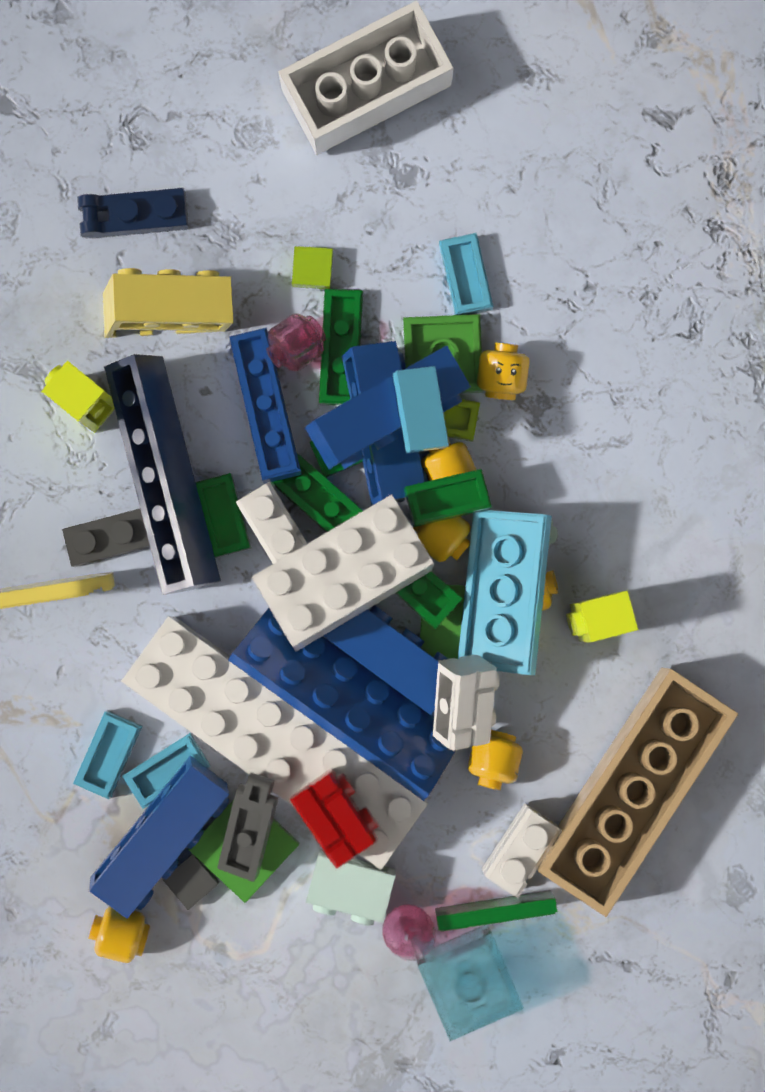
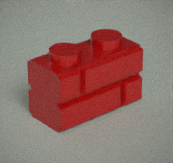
[290,769,380,869]

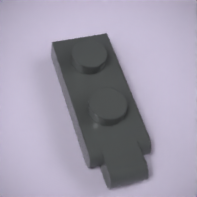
[62,509,150,567]
[217,772,278,882]

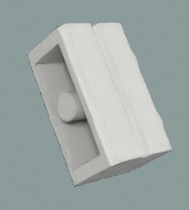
[236,482,308,564]
[433,654,500,751]
[482,803,562,898]

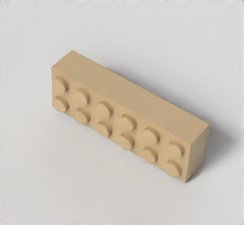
[537,667,738,917]

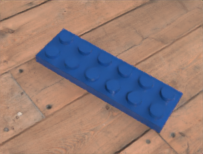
[228,608,456,801]

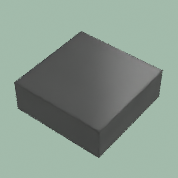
[163,854,219,910]

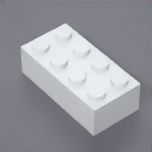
[278,0,453,155]
[252,495,434,652]

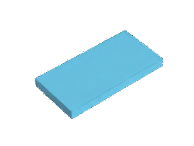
[458,510,552,675]

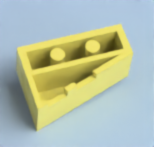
[103,268,233,338]

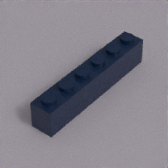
[104,354,221,595]

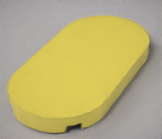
[0,572,115,609]

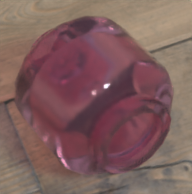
[266,313,326,372]
[382,904,437,961]

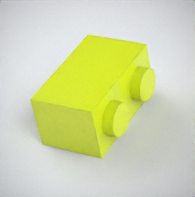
[42,360,115,433]
[566,590,638,643]

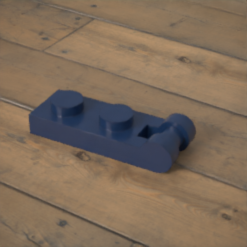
[77,188,189,238]

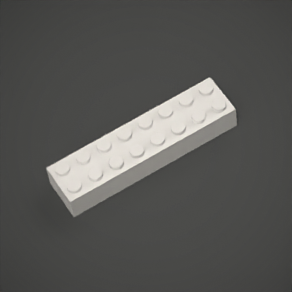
[121,616,428,870]

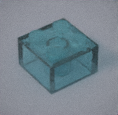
[416,924,524,1041]

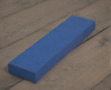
[229,327,302,484]

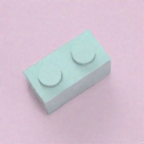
[306,849,396,926]

